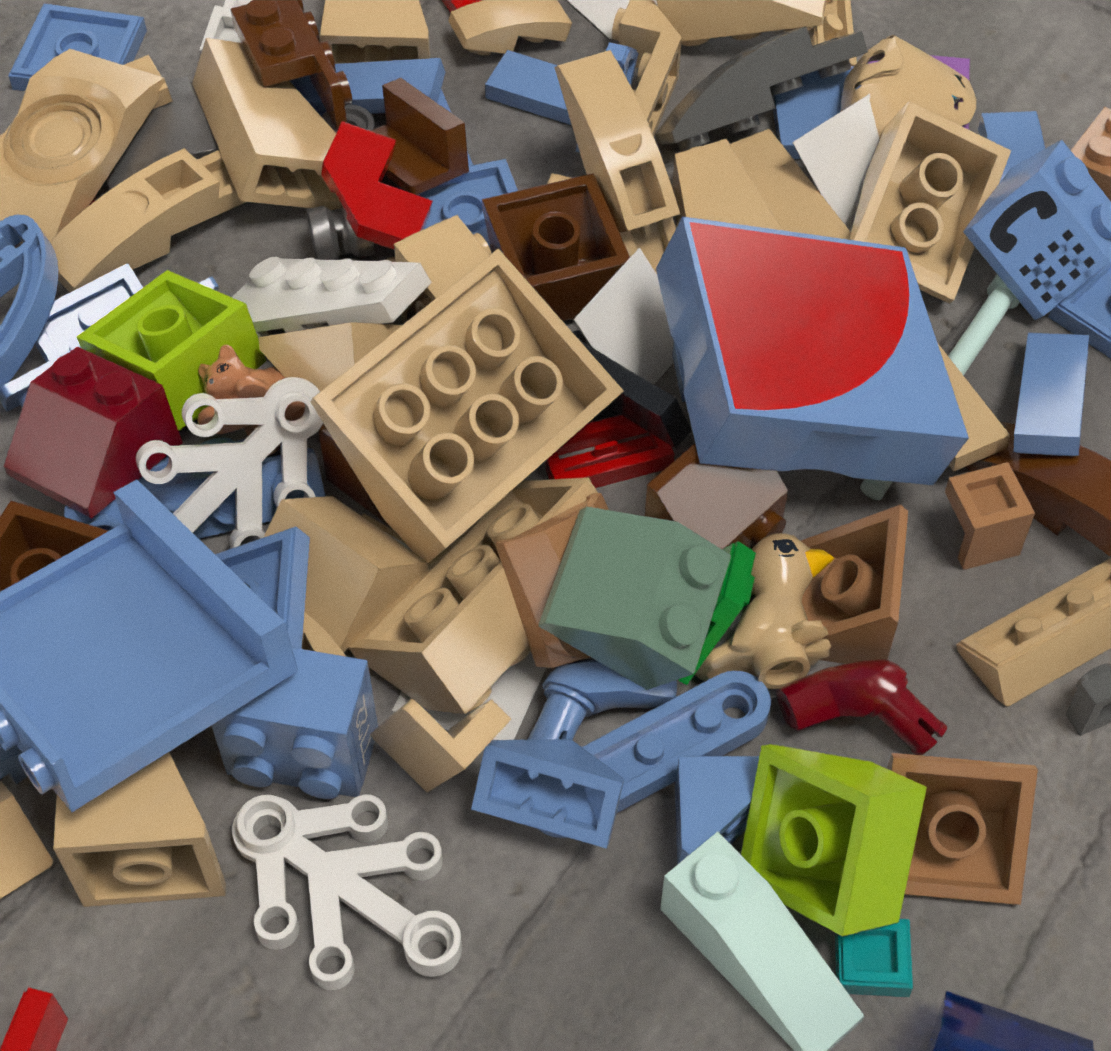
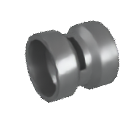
[306,206,375,260]

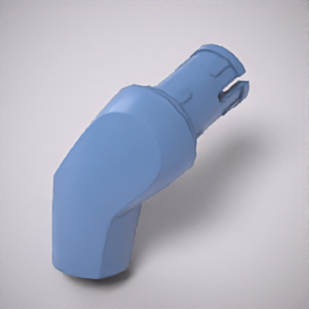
[527,659,677,740]

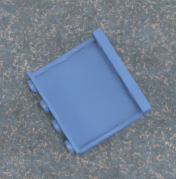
[0,479,298,812]

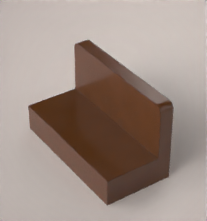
[372,78,469,195]

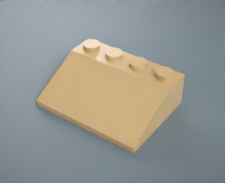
[310,249,624,564]

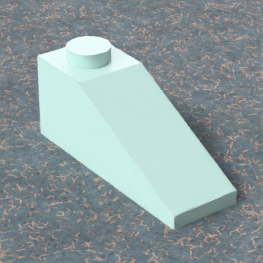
[660,831,864,1051]

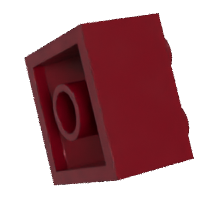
[4,347,183,519]

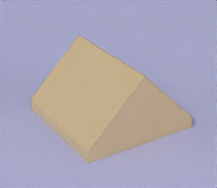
[263,496,428,652]

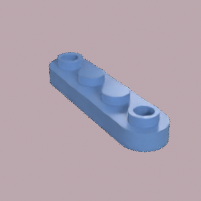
[538,671,771,838]

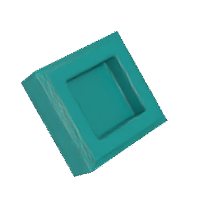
[835,919,913,997]

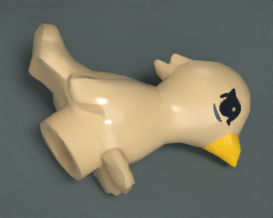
[695,533,835,689]

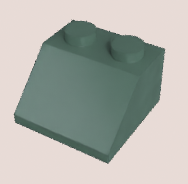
[538,507,731,690]

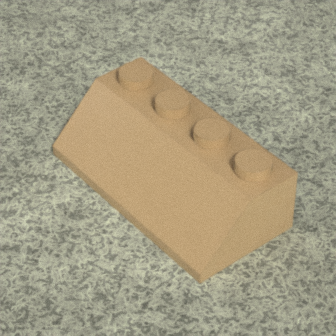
[348,478,598,714]

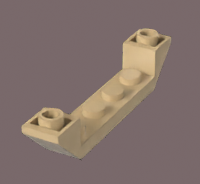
[547,0,682,184]

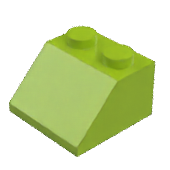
[76,270,267,431]
[741,744,927,936]

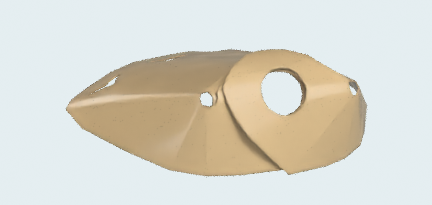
[840,35,976,139]

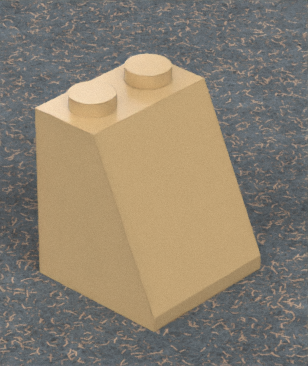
[53,752,226,907]

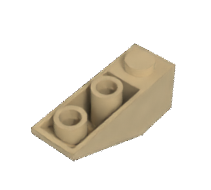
[656,0,827,46]

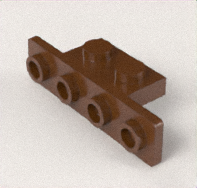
[230,0,352,129]

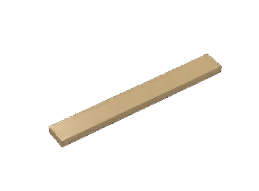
[730,129,1010,472]

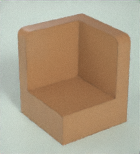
[945,462,1035,570]

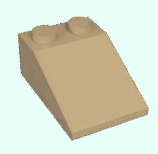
[849,101,1011,304]

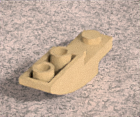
[554,50,680,274]
[50,148,245,292]

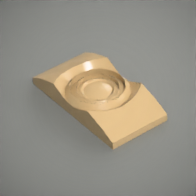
[0,49,167,243]

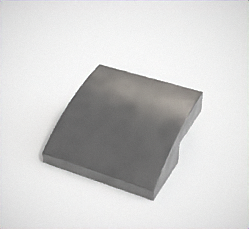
[106,77,219,190]

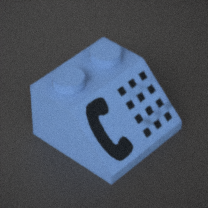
[963,140,1111,320]

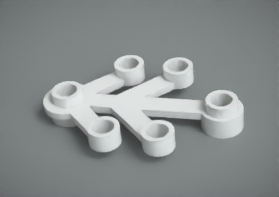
[136,377,323,549]
[232,794,462,990]

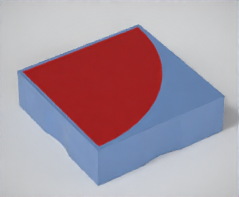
[656,216,969,485]

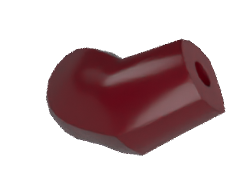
[776,659,947,755]

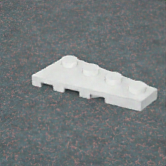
[232,257,432,339]

